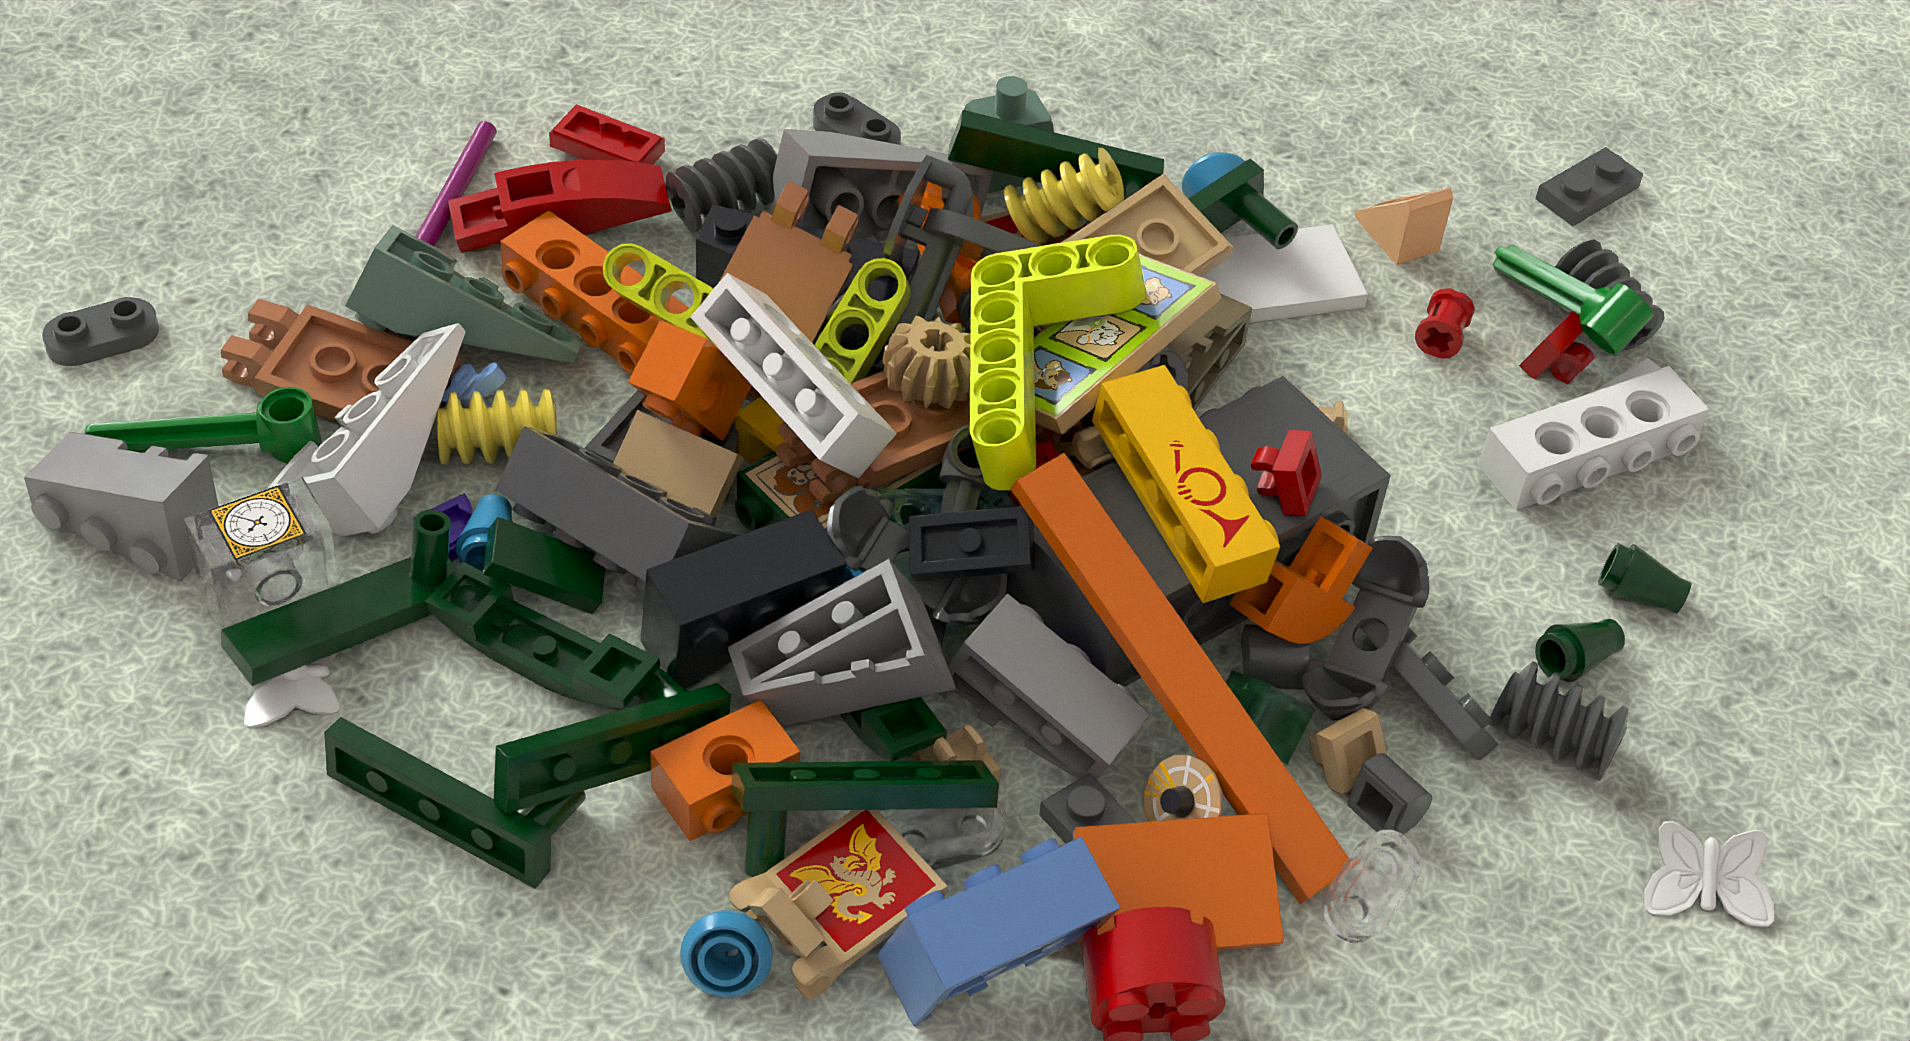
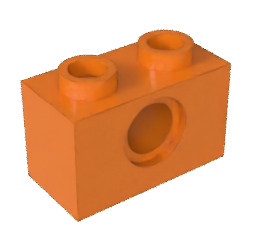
[628,320,752,441]
[650,700,800,841]

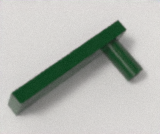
[948,110,1164,200]
[1188,158,1298,249]
[221,510,457,686]
[493,667,731,814]
[324,717,586,889]
[731,760,999,877]

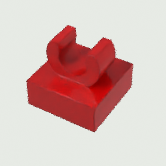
[1519,311,1595,385]
[1251,430,1322,516]

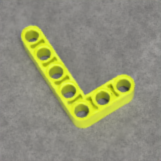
[970,235,1147,490]
[603,243,911,384]

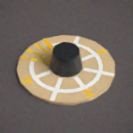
[1144,755,1222,822]

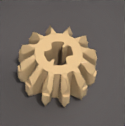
[882,316,971,409]

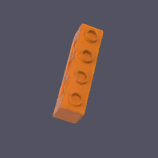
[500,210,689,375]

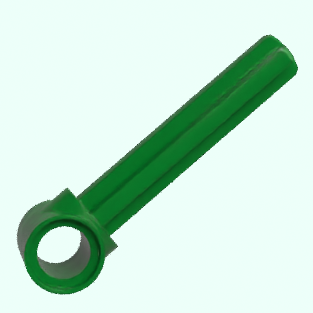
[1493,245,1654,356]
[85,387,322,464]

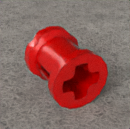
[1415,288,1475,359]

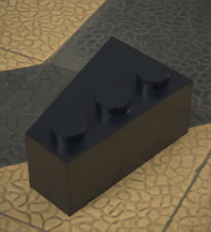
[640,509,847,689]

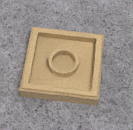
[613,410,744,518]

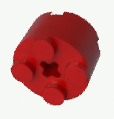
[1081,907,1226,1041]

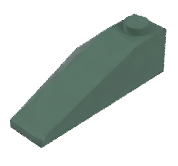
[345,225,584,363]

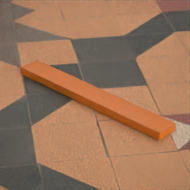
[1010,453,1354,904]

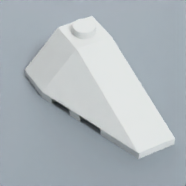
[267,323,466,537]

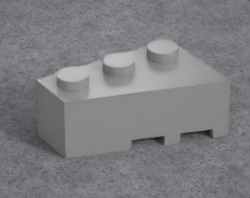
[937,594,1151,779]

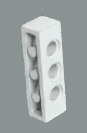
[691,273,897,478]
[1478,366,1709,510]

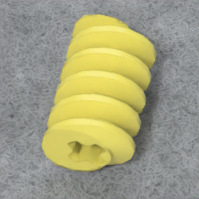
[1004,147,1125,244]
[437,389,557,465]

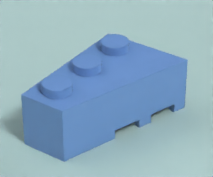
[877,837,1120,1026]

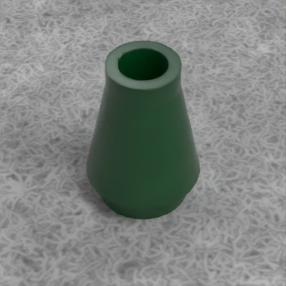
[1598,543,1692,614]
[1535,619,1625,682]

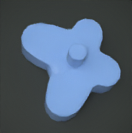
[441,362,507,408]

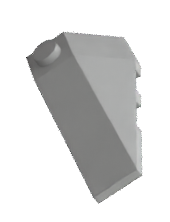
[772,129,993,242]

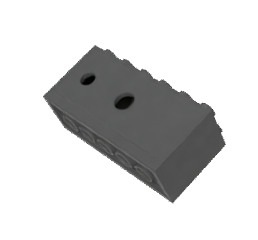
[1005,376,1391,687]

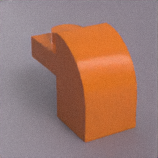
[1229,516,1373,644]

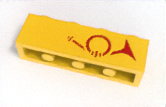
[1092,365,1280,603]

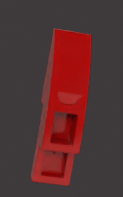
[448,160,672,253]

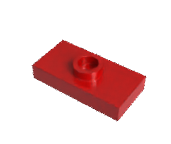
[549,104,665,165]

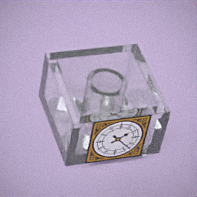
[184,477,340,634]

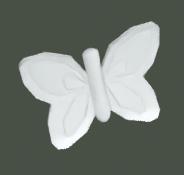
[244,652,340,728]
[1643,821,1775,928]

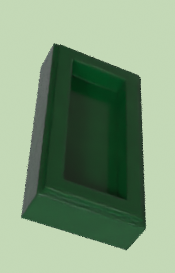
[483,517,605,614]

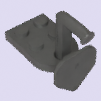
[826,154,1043,344]

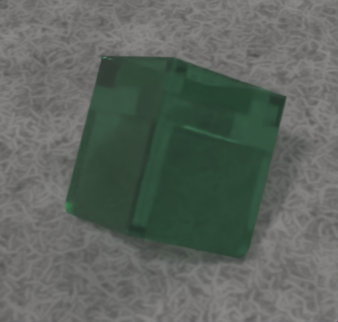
[1226,670,1315,765]

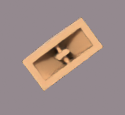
[1354,188,1454,265]

